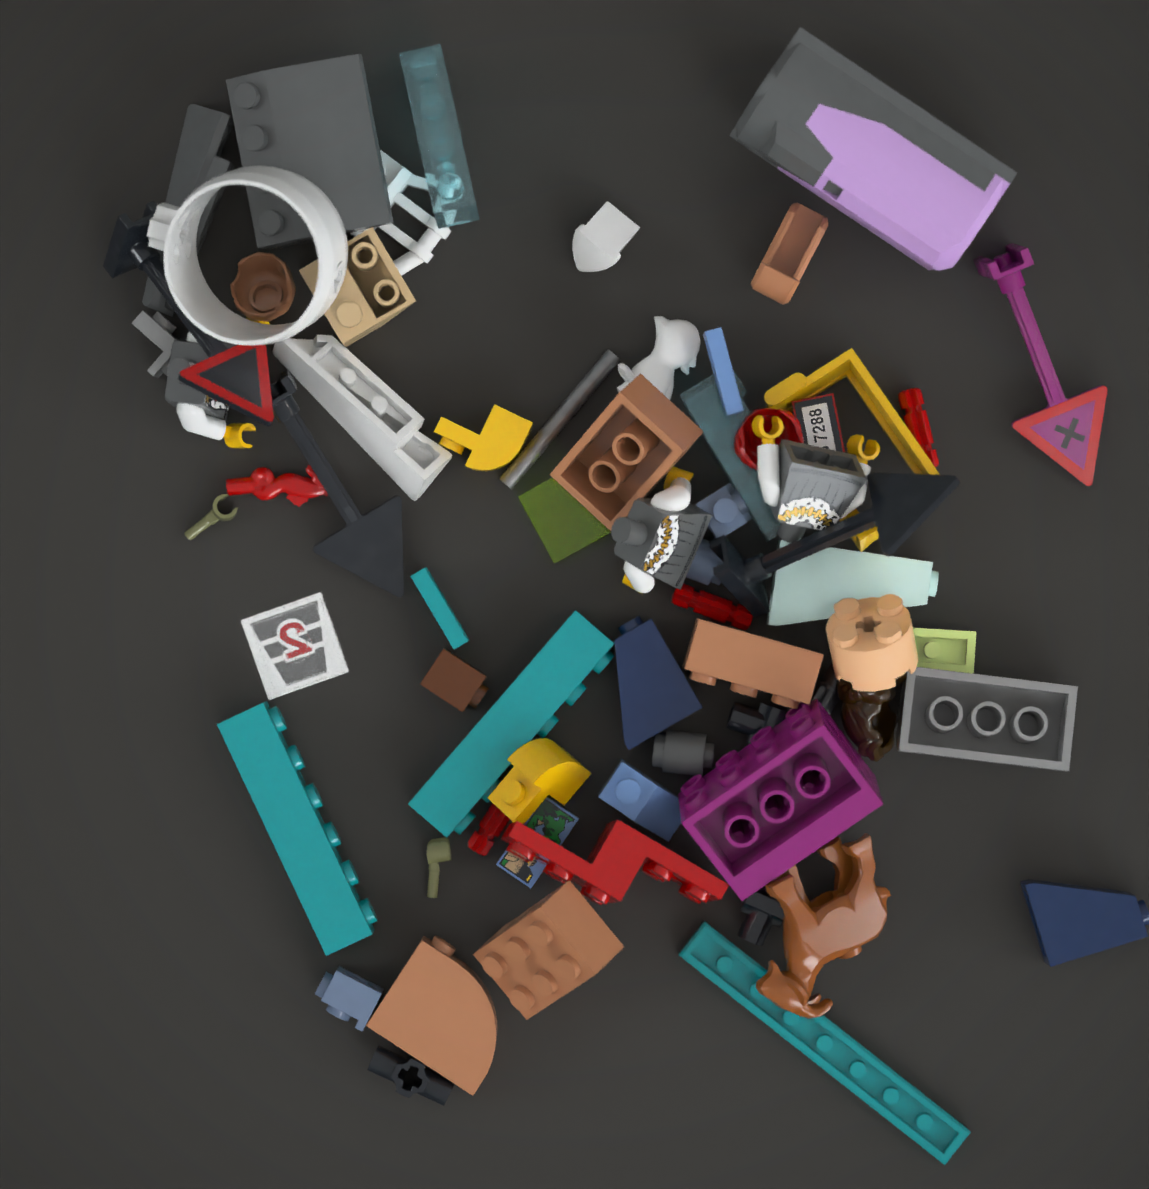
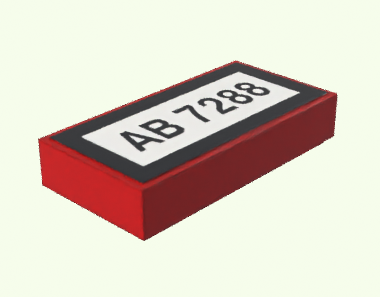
[792,393,845,453]

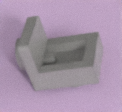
[132,311,177,378]

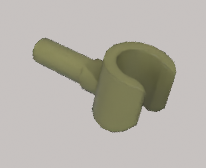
[184,494,238,541]
[427,837,452,898]

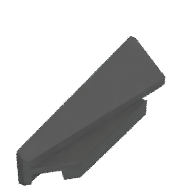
[142,104,234,317]

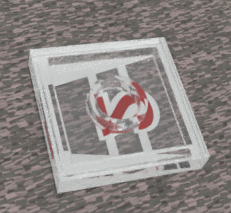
[241,592,350,700]

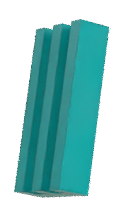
[410,567,469,649]

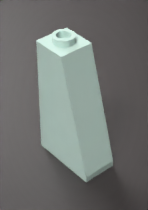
[766,540,939,626]

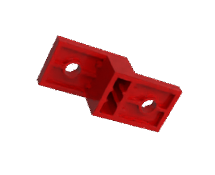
[501,819,729,906]

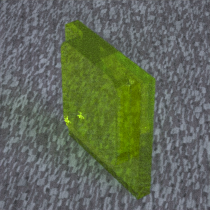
[518,478,611,563]

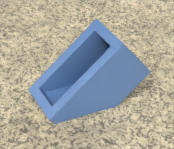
[598,759,681,841]

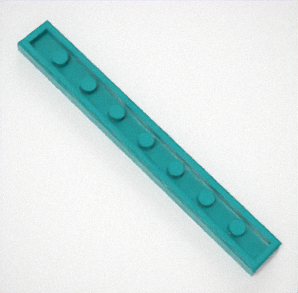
[678,921,971,1165]

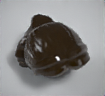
[837,673,907,762]

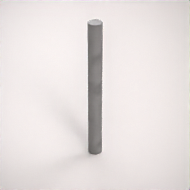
[499,349,620,490]

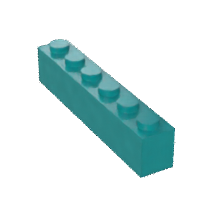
[408,610,615,838]
[217,701,378,956]

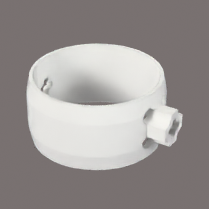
[147,166,348,345]

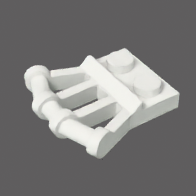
[349,150,464,276]

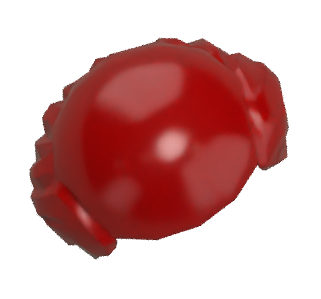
[734,407,804,470]

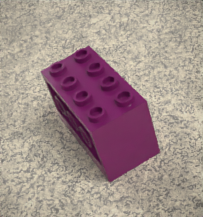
[678,698,883,901]

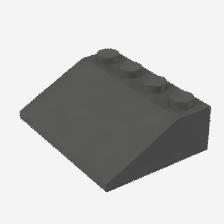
[226,54,394,249]

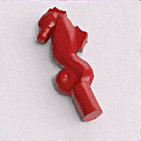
[226,464,328,507]

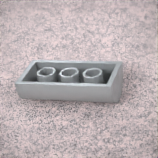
[896,667,1078,772]

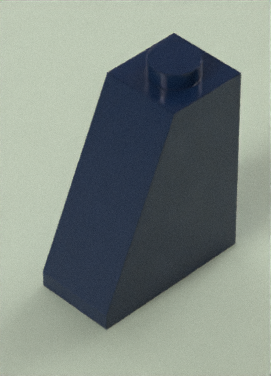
[614,615,703,750]
[1020,879,1149,967]

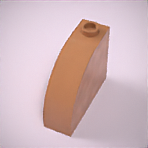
[366,935,497,1096]

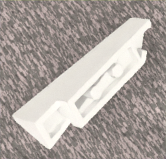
[272,334,452,501]

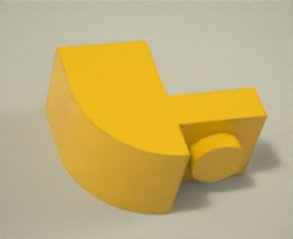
[434,404,534,471]
[488,738,591,824]

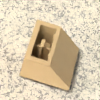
[299,227,416,347]

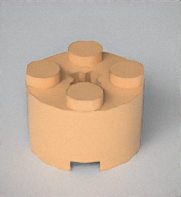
[826,594,919,692]

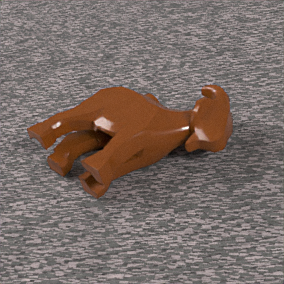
[756,833,891,1019]

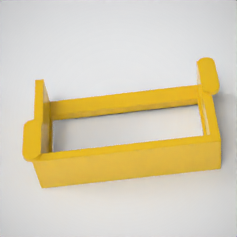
[764,348,940,552]

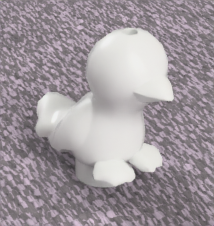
[617,316,701,400]

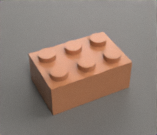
[550,373,704,531]
[682,618,824,710]
[473,880,624,1020]

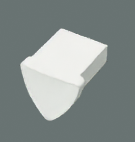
[572,201,640,272]

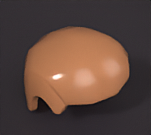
[230,252,296,322]

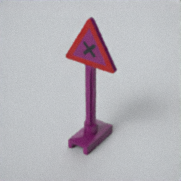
[973,243,1108,486]

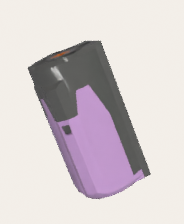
[729,27,1017,271]

